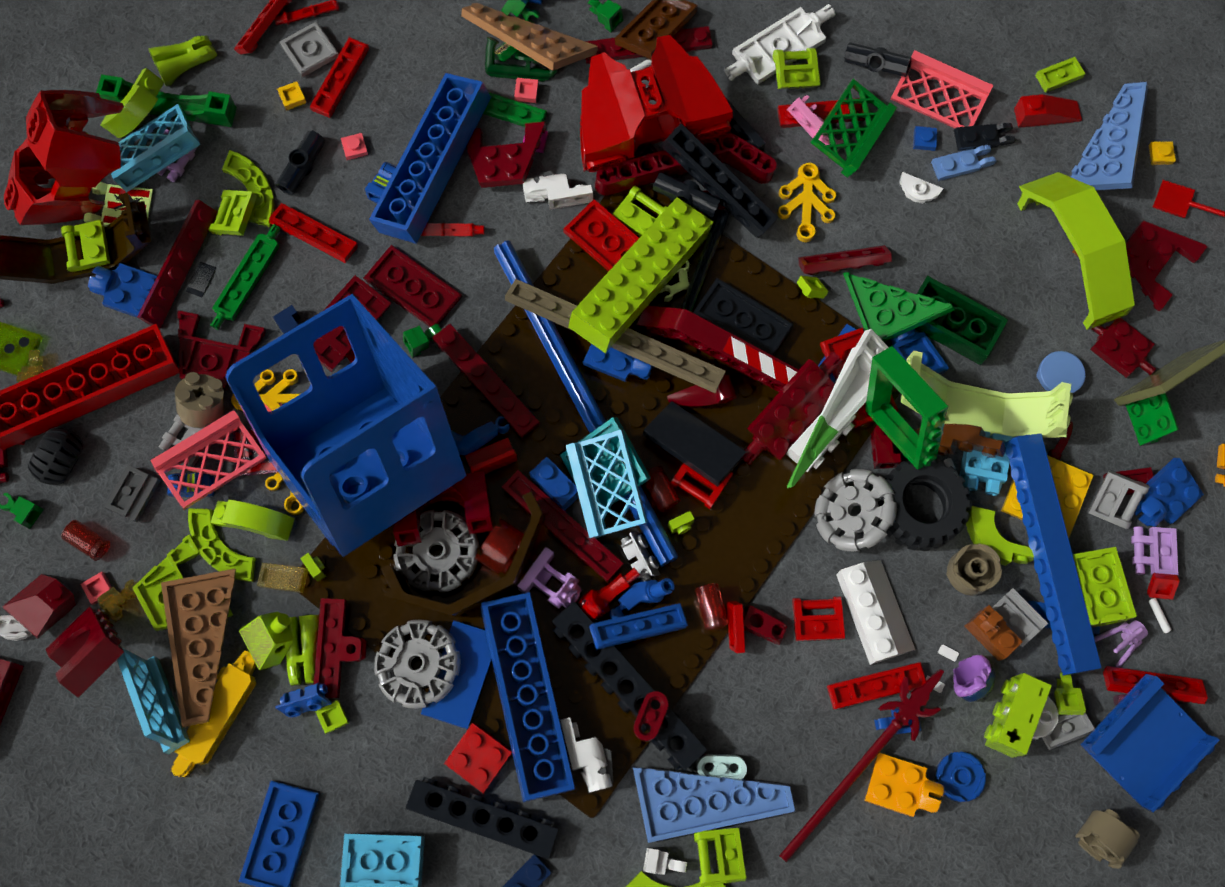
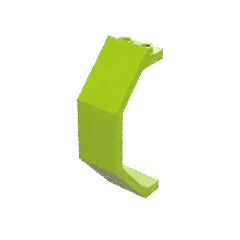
[1017,172,1135,330]

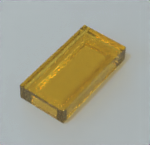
[257,563,308,593]

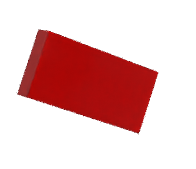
[727,601,745,653]

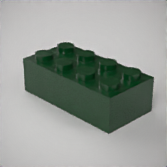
[915,276,1008,365]

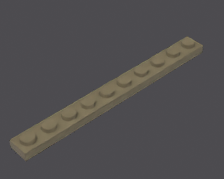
[505,279,726,393]

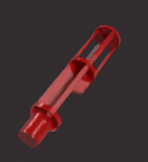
[274,0,339,26]
[421,223,485,237]

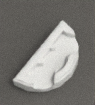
[900,172,943,203]
[0,615,33,641]
[1033,697,1058,740]

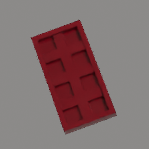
[313,275,391,373]

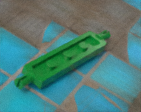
[210,224,281,330]

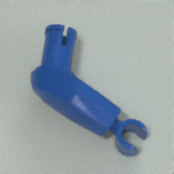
[451,416,510,456]
[609,578,674,619]

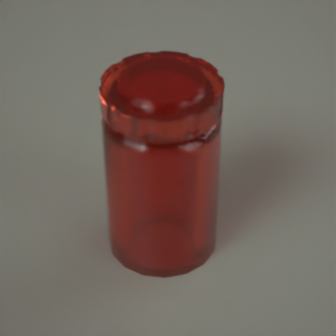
[645,466,680,512]
[61,520,110,561]
[695,583,729,630]

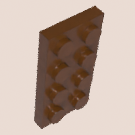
[615,0,698,60]

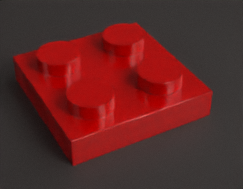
[444,722,512,793]

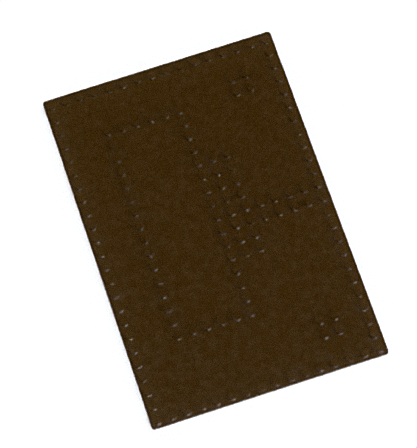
[289,174,900,818]

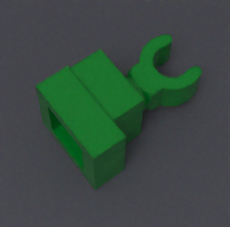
[501,0,540,23]
[588,0,623,33]
[403,324,441,358]
[0,493,44,529]

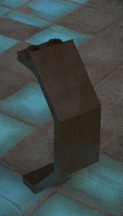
[0,193,151,284]
[380,492,545,617]

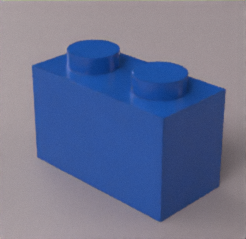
[530,457,579,511]

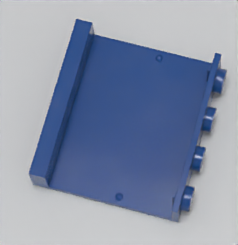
[1080,674,1219,812]

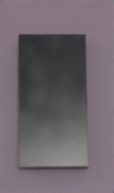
[693,278,794,356]
[643,401,746,487]

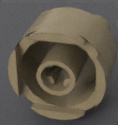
[175,372,225,428]
[946,544,1002,596]
[1076,809,1140,869]

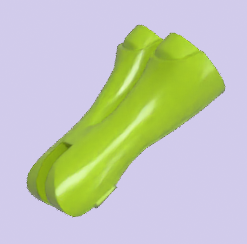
[148,35,217,86]
[285,615,319,686]

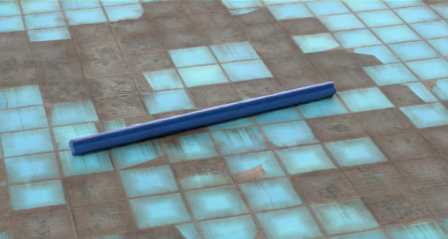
[493,240,678,567]

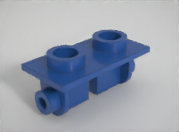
[275,683,332,717]

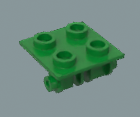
[1126,393,1179,446]

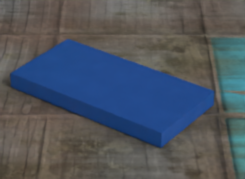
[421,620,492,730]
[239,781,320,887]

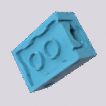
[340,834,425,887]

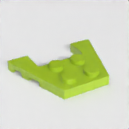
[132,534,233,631]

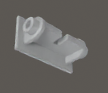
[621,532,660,582]

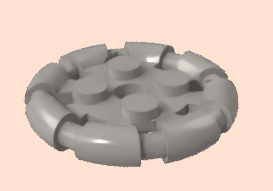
[814,469,897,552]
[394,509,480,594]
[374,619,461,709]

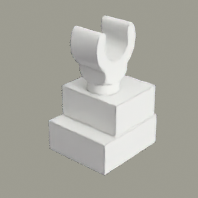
[643,848,687,875]

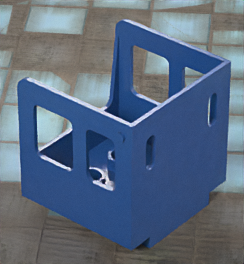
[226,294,466,557]

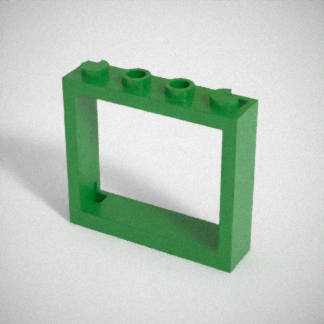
[865,346,948,470]

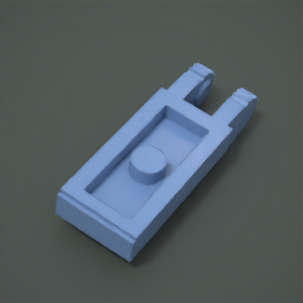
[931,144,996,181]

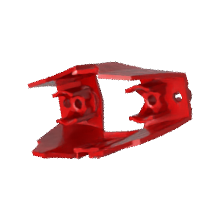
[580,35,733,172]
[4,90,124,225]

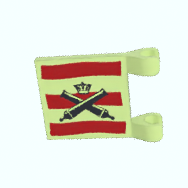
[84,182,153,227]

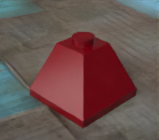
[2,574,76,639]

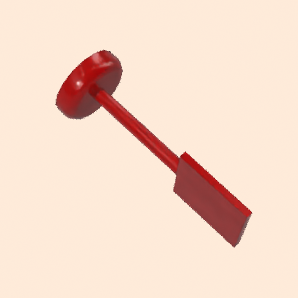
[1153,180,1225,218]

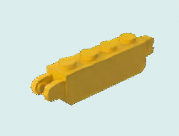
[171,650,256,778]

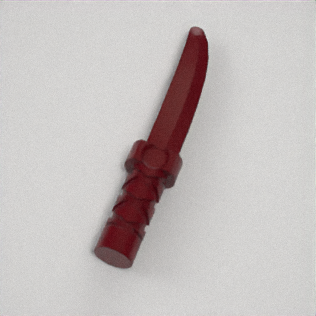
[1048,421,1073,460]

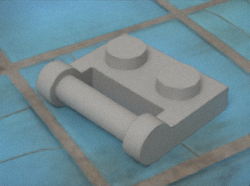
[1088,470,1150,529]

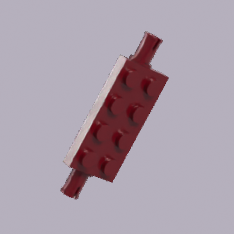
[743,352,843,465]

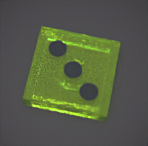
[0,322,43,378]

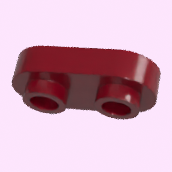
[633,691,668,741]

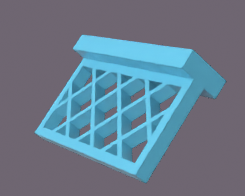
[111,104,201,192]
[566,430,648,538]
[117,648,190,754]

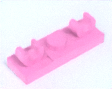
[787,95,843,151]

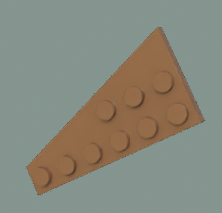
[461,3,598,71]
[161,568,236,727]

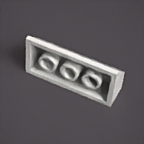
[836,560,915,665]

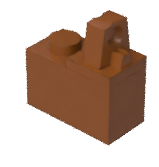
[964,605,1023,661]

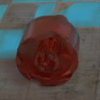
[474,519,525,575]

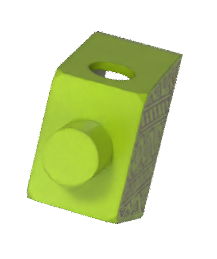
[239,611,294,670]

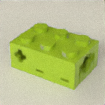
[1073,547,1137,628]
[984,673,1052,758]

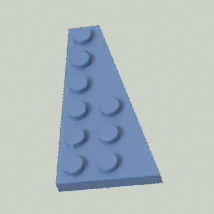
[1071,82,1148,190]
[633,766,795,843]

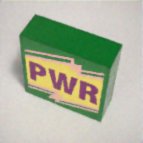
[495,43,518,61]

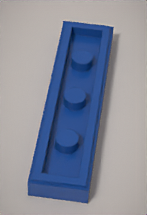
[589,603,688,650]

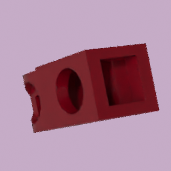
[871,425,901,469]
[743,605,787,645]

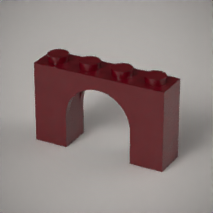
[393,471,493,547]
[46,606,124,698]

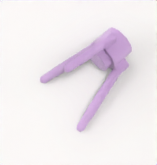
[1094,620,1148,668]

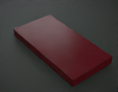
[363,245,462,327]

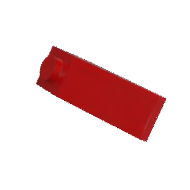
[1014,94,1082,128]

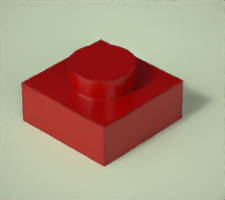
[1147,573,1180,600]

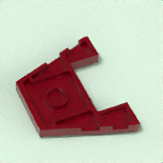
[466,121,546,188]
[1126,221,1207,311]
[177,310,266,390]

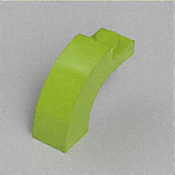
[100,68,165,138]
[211,500,295,541]
[966,506,1034,566]

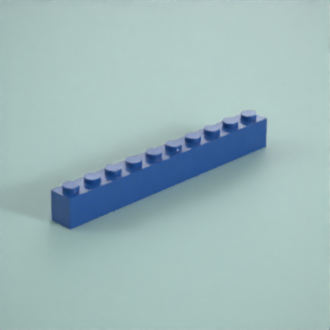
[1005,433,1102,675]

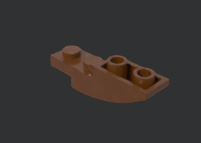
[914,424,1006,458]

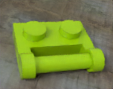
[773,48,820,89]
[612,185,667,237]
[209,190,257,236]
[61,220,110,272]
[694,828,746,886]

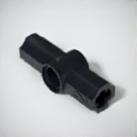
[844,42,912,77]
[275,130,326,195]
[653,172,721,218]

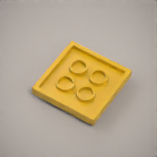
[1001,455,1093,539]

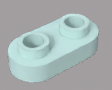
[697,754,747,779]

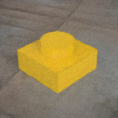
[277,81,306,111]
[1149,142,1175,165]

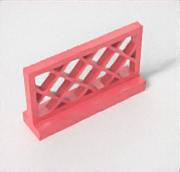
[891,50,993,128]
[150,410,267,510]

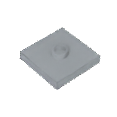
[279,21,339,78]

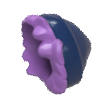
[953,655,996,702]

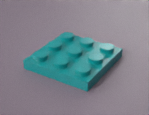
[560,417,651,511]

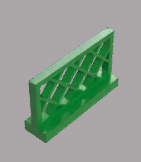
[810,79,897,178]

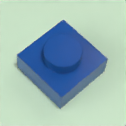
[913,126,937,151]

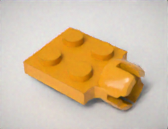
[864,753,944,817]

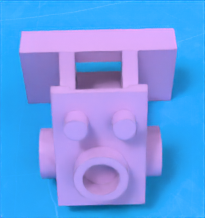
[517,547,582,608]

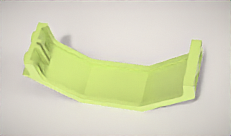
[901,351,1073,438]

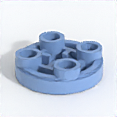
[1037,351,1086,394]

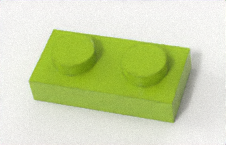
[1035,57,1085,93]

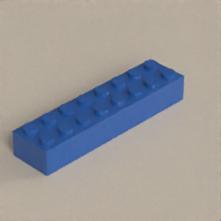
[369,73,491,244]
[481,592,575,803]

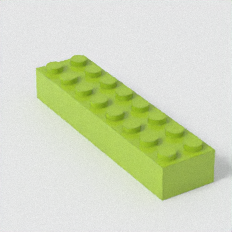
[568,197,713,353]

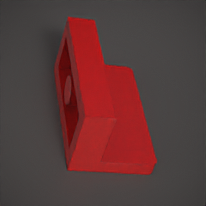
[465,438,517,474]

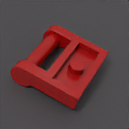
[671,463,733,509]
[792,596,845,641]

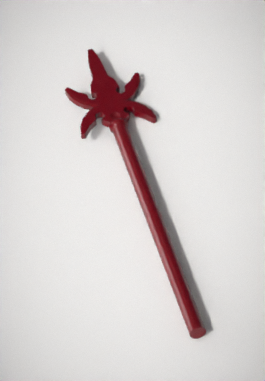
[779,669,944,863]

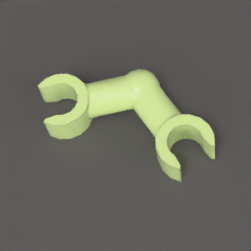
[659,260,689,302]

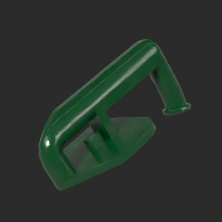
[485,37,558,81]

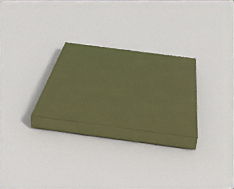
[1114,340,1225,406]

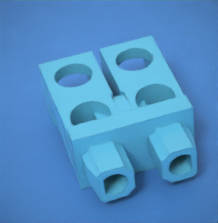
[960,431,1014,496]

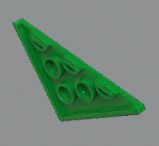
[843,272,954,342]

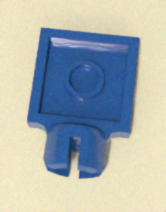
[88,263,157,317]
[889,329,949,375]
[583,344,654,382]
[1134,458,1204,527]

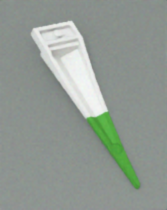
[787,329,889,488]

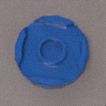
[935,752,986,802]

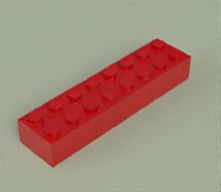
[0,324,179,450]

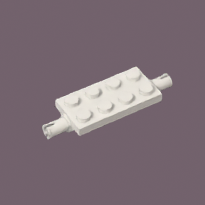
[725,4,835,85]

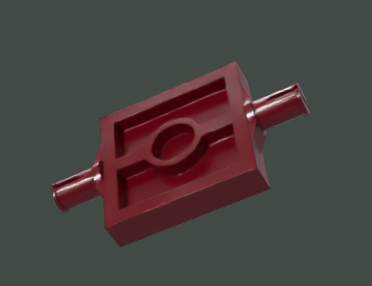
[1090,318,1156,378]

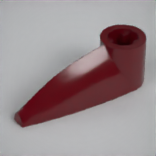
[667,375,737,406]

